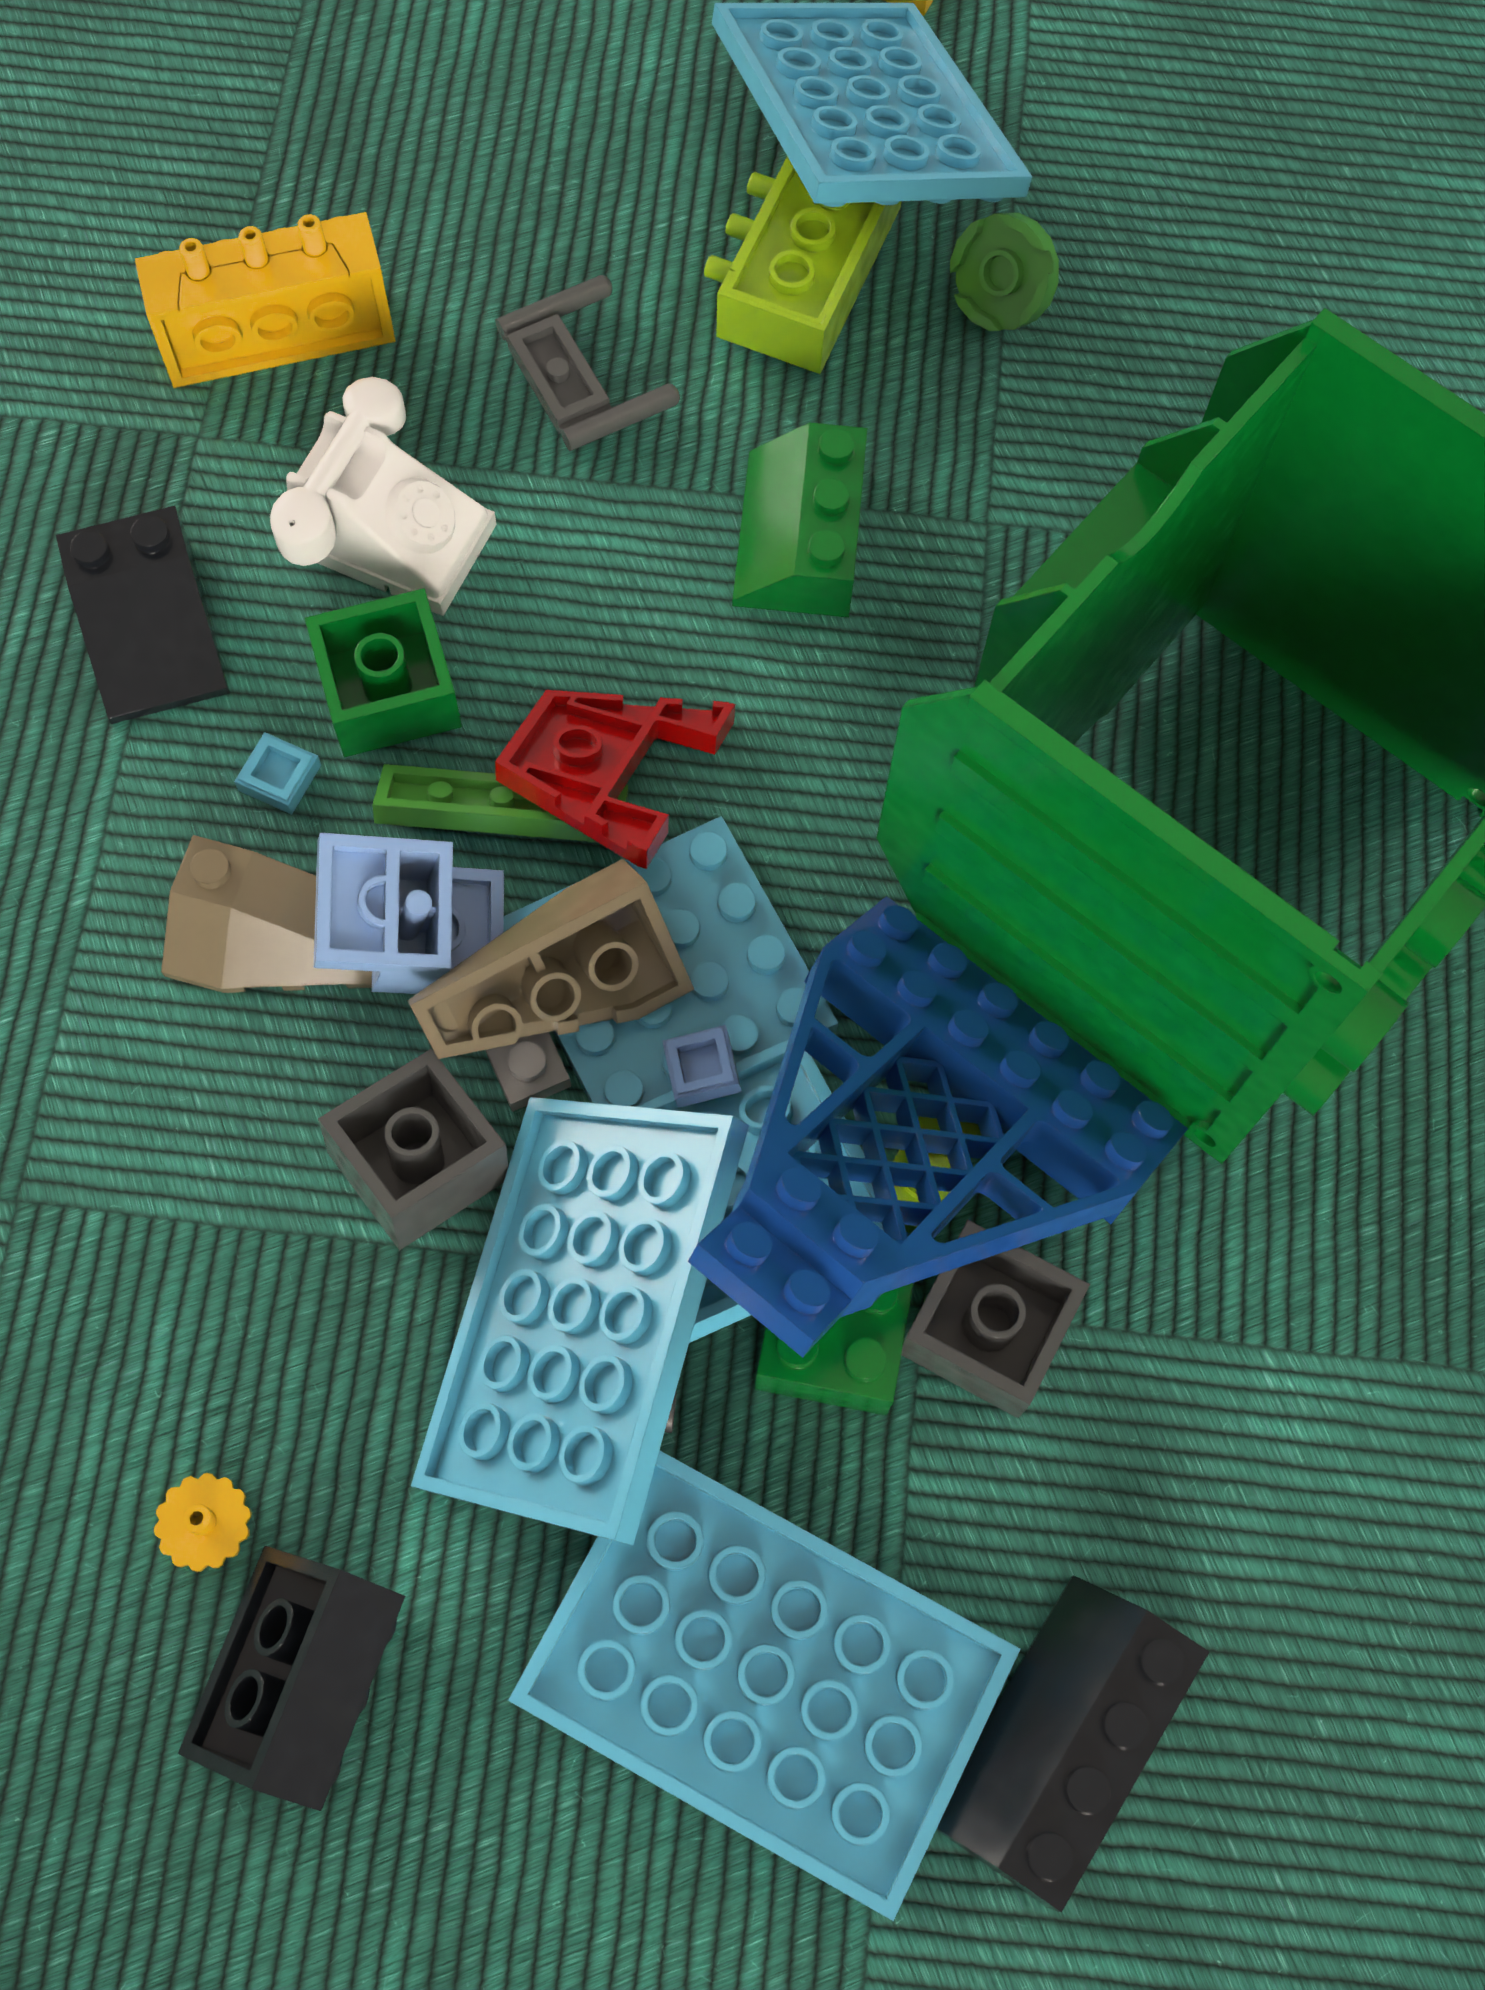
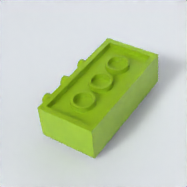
[704,156,902,374]

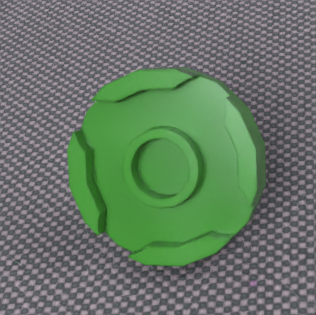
[950,212,1059,331]

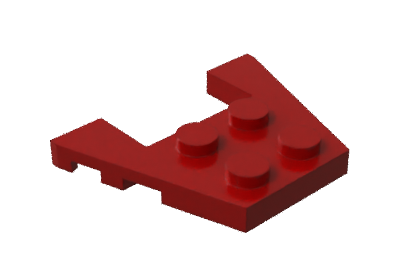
[495,690,736,869]

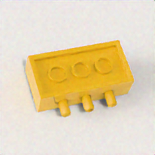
[135,212,396,388]

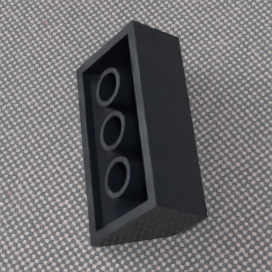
[936,1575,1209,1913]

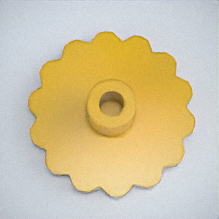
[154,1473,252,1572]

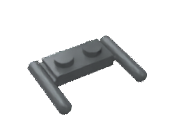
[495,275,680,451]

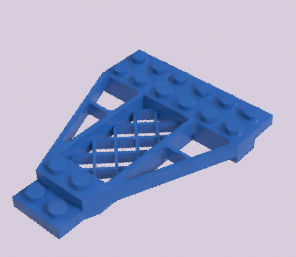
[688,896,1188,1358]

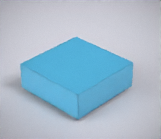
[234,732,321,815]

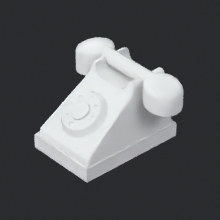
[270,377,497,616]

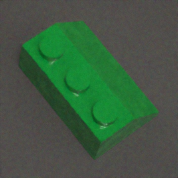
[732,422,868,618]

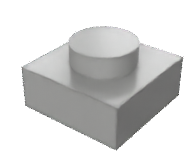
[486,1032,571,1112]

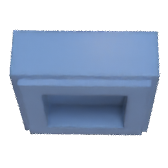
[662,1025,742,1108]

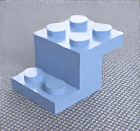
[314,833,504,994]

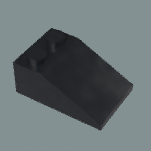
[56,506,230,724]

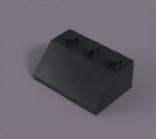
[178,1546,405,1811]

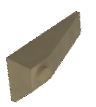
[161,835,372,993]
[407,859,694,1059]

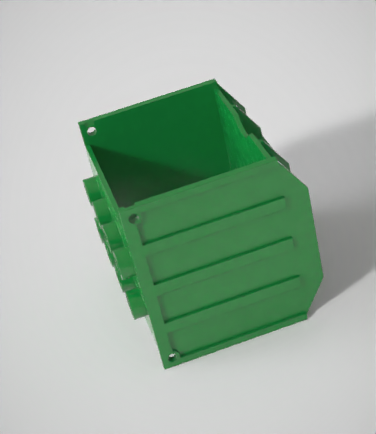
[876,308,1485,1164]

